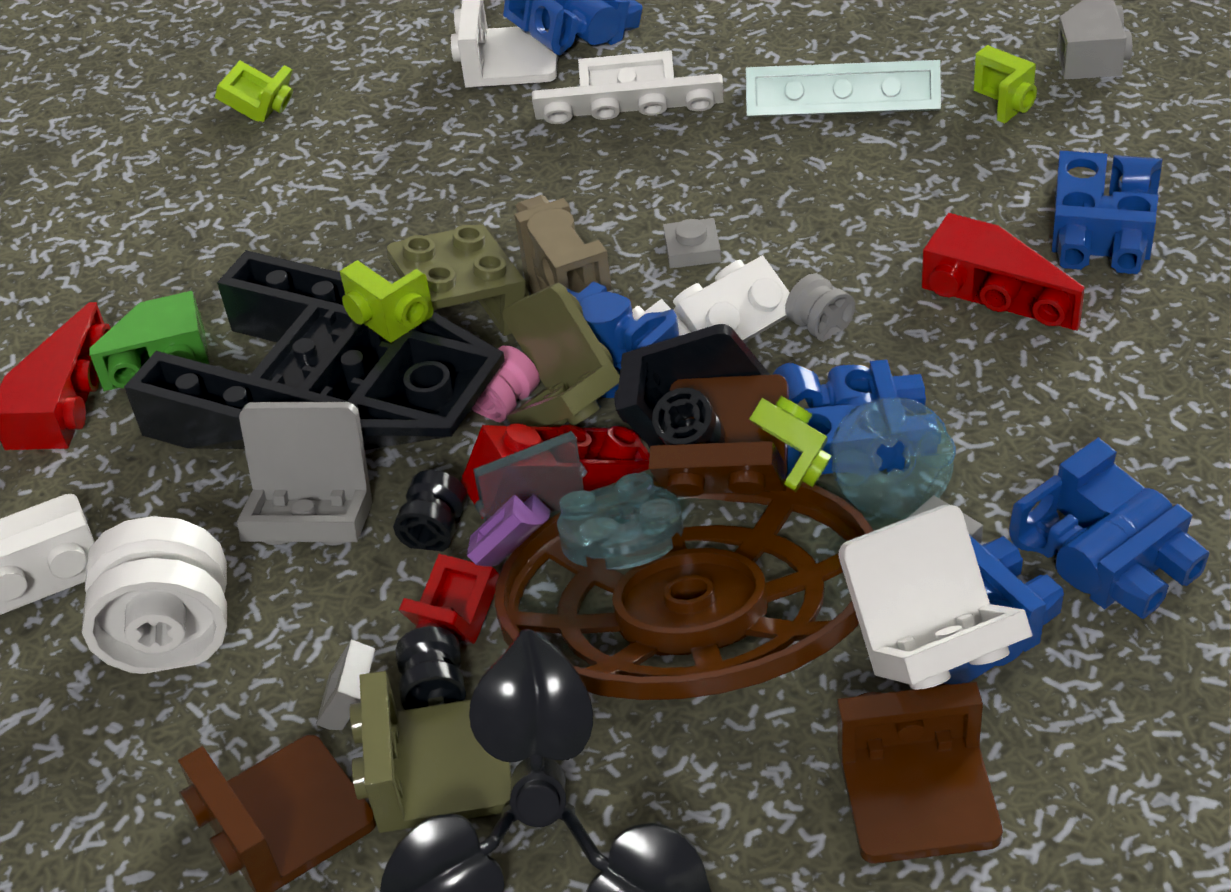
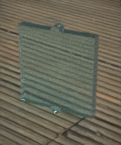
[473,431,587,523]

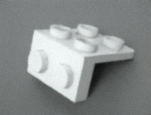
[451,0,558,88]
[0,494,95,615]
[839,505,1032,690]

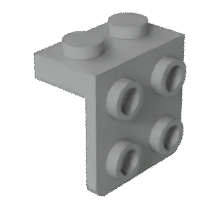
[237,402,373,546]

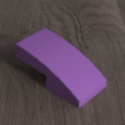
[467,494,550,567]

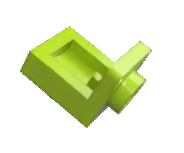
[974,45,1037,124]
[215,60,293,122]
[340,260,434,343]
[749,396,832,492]

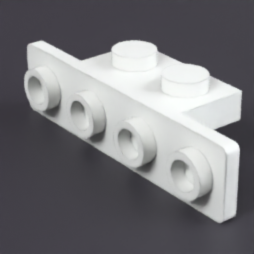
[532,50,723,124]

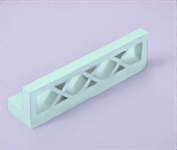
[746,60,941,117]

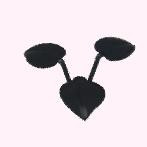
[380,629,712,892]

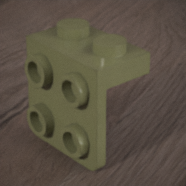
[387,224,529,336]
[502,283,620,427]
[349,671,512,833]

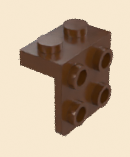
[649,374,789,497]
[837,681,1003,864]
[178,735,376,892]

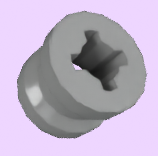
[785,273,855,342]

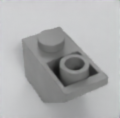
[1057,0,1133,80]

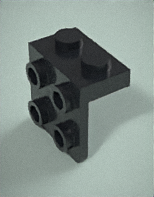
[614,324,770,449]

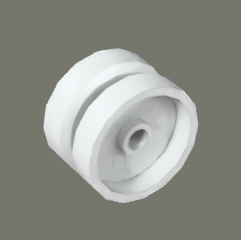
[82,516,227,674]

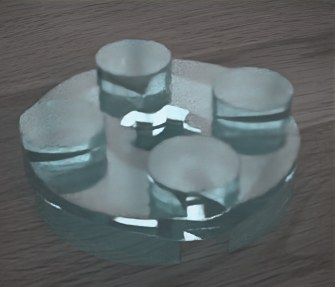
[830,397,956,519]
[557,473,684,569]

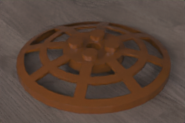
[495,477,874,700]

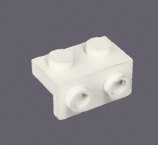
[673,255,790,343]

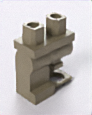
[514,195,612,295]

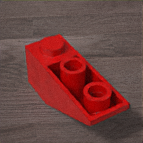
[922,213,1085,331]
[0,302,111,450]
[460,423,650,519]

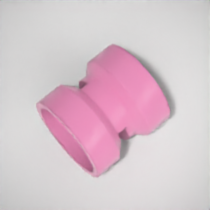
[472,345,540,423]

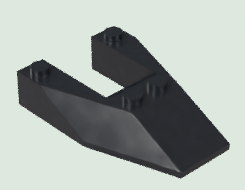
[124,250,505,450]

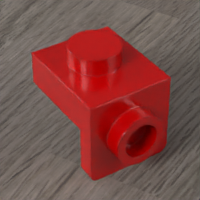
[399,554,500,644]

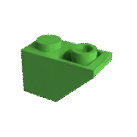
[89,291,210,391]

